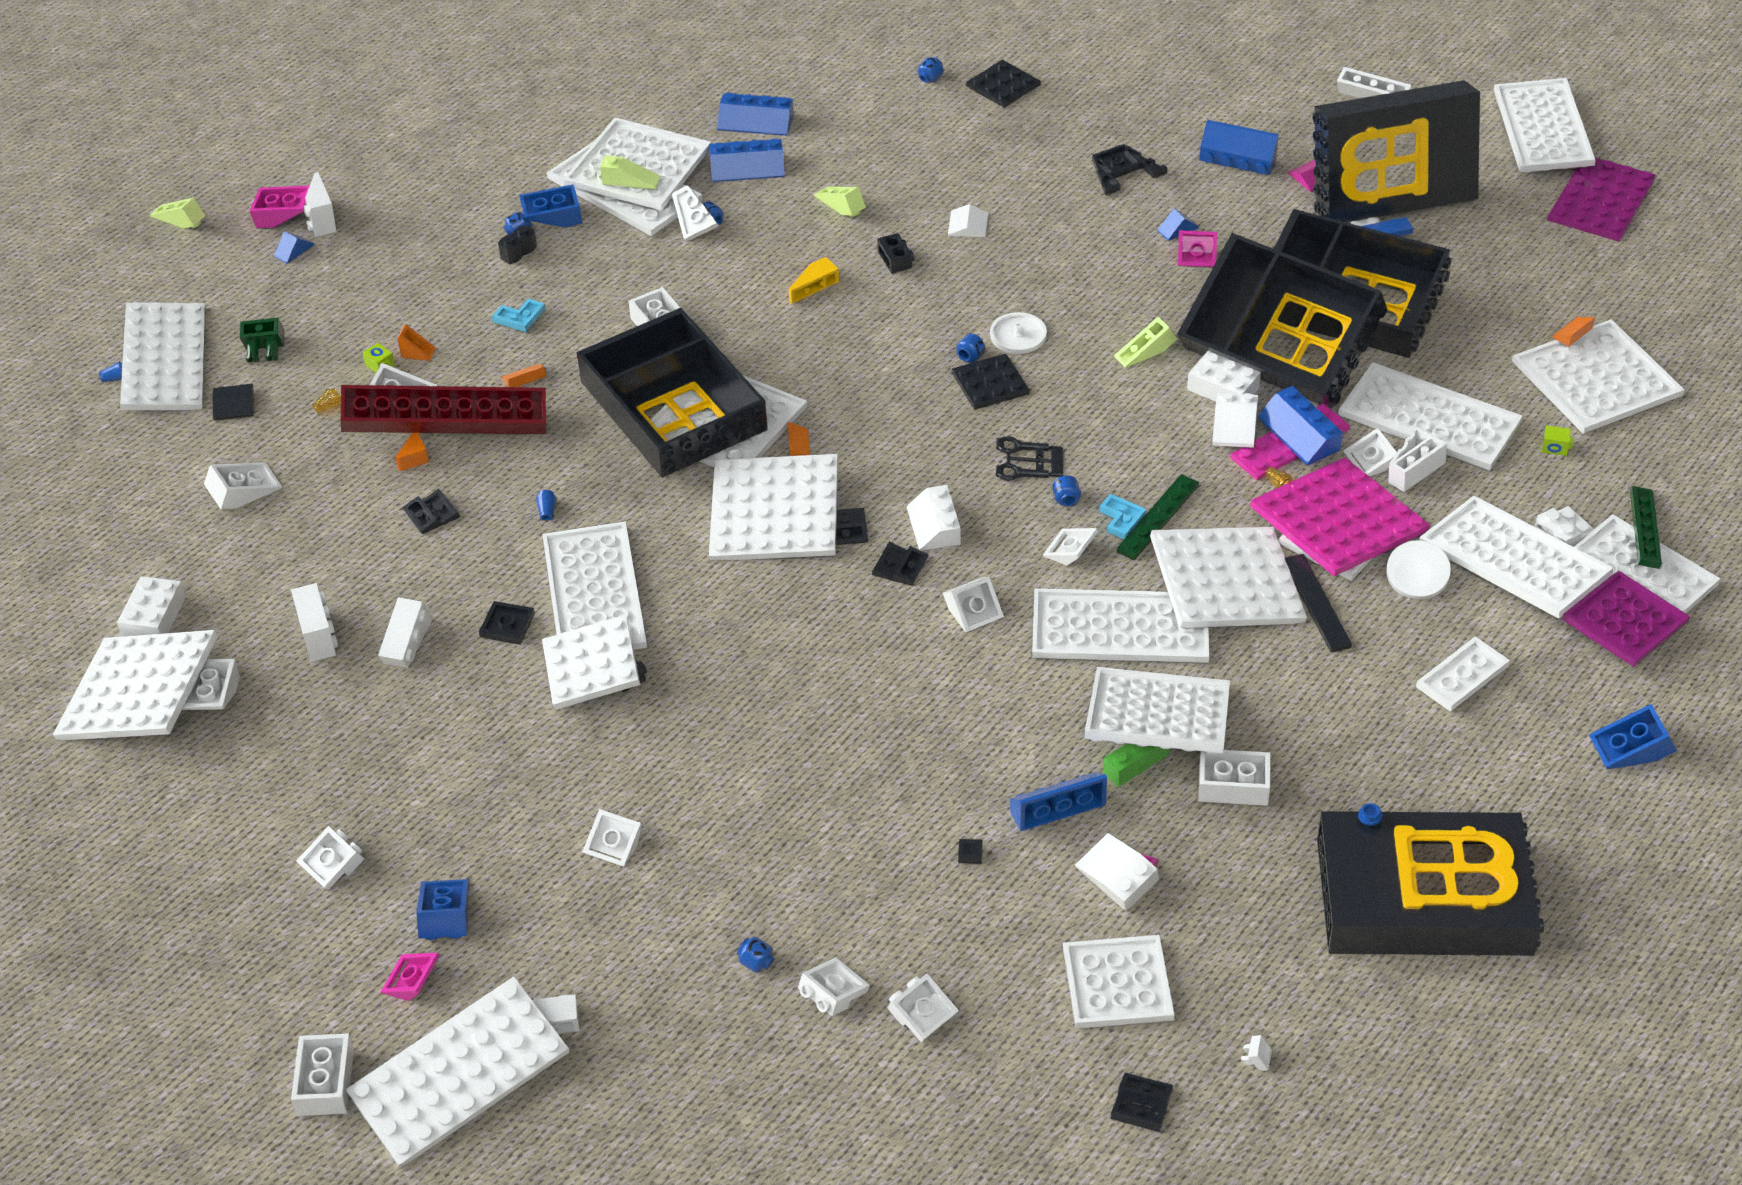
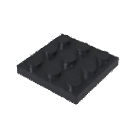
[966,59,1041,108]
[952,353,1029,410]

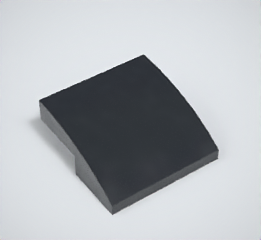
[212,383,254,421]
[402,488,460,534]
[836,507,868,545]
[871,541,929,586]
[1110,1072,1173,1132]

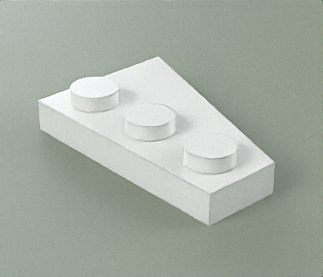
[672,186,719,241]

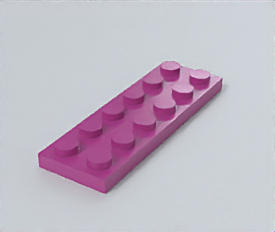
[1230,404,1350,480]

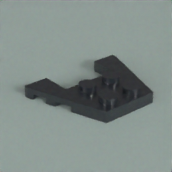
[1092,144,1167,195]

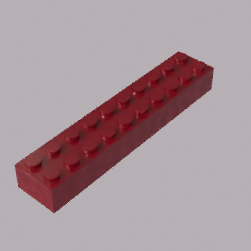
[340,385,546,434]

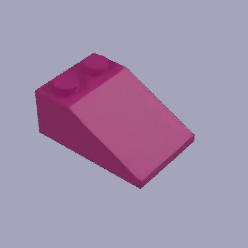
[250,185,310,228]

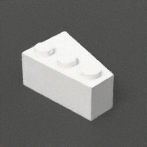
[1388,427,1447,492]
[378,597,433,668]

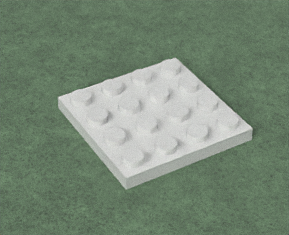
[542,614,640,710]
[1063,935,1174,1029]

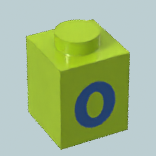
[362,343,395,373]
[1542,425,1574,456]

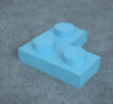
[492,299,545,332]
[1099,494,1146,539]

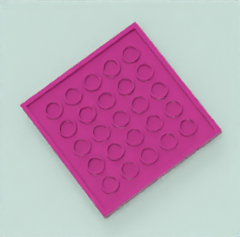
[1250,457,1430,577]

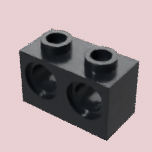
[877,233,914,274]

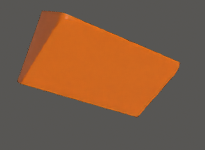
[1553,317,1595,347]
[502,364,546,387]
[787,422,810,456]

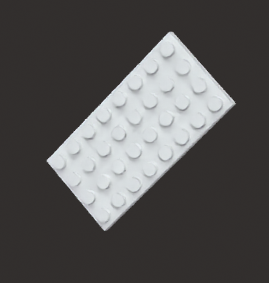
[1494,78,1595,173]
[547,141,703,236]
[120,302,205,410]
[1338,362,1523,471]
[1420,496,1613,618]
[543,521,647,650]
[1032,588,1209,663]
[345,977,569,1168]

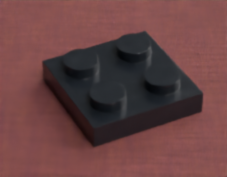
[479,601,535,645]

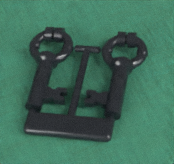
[996,436,1063,481]

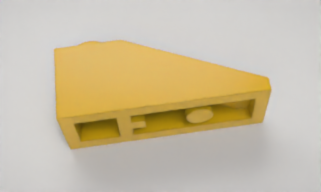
[789,257,839,304]

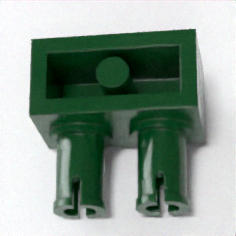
[240,317,285,363]

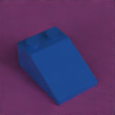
[519,184,583,227]
[1589,704,1677,770]
[416,879,469,940]

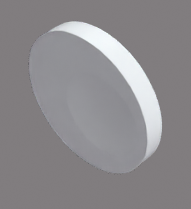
[990,312,1047,354]
[1386,540,1450,599]

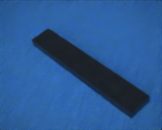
[1284,554,1352,653]

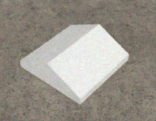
[948,204,988,237]
[1344,428,1397,476]
[1043,528,1098,565]
[583,809,642,867]

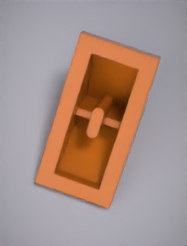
[397,324,436,361]
[395,433,429,471]

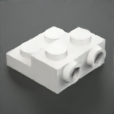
[1535,506,1594,547]
[297,826,364,890]
[798,957,870,1016]
[887,973,959,1042]

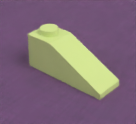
[600,156,660,190]
[814,186,866,217]
[150,198,206,229]
[1114,317,1178,368]

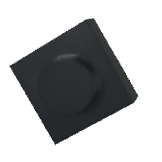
[958,839,983,864]

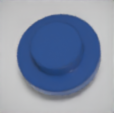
[1358,803,1382,826]

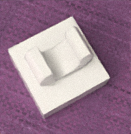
[1241,1035,1272,1071]

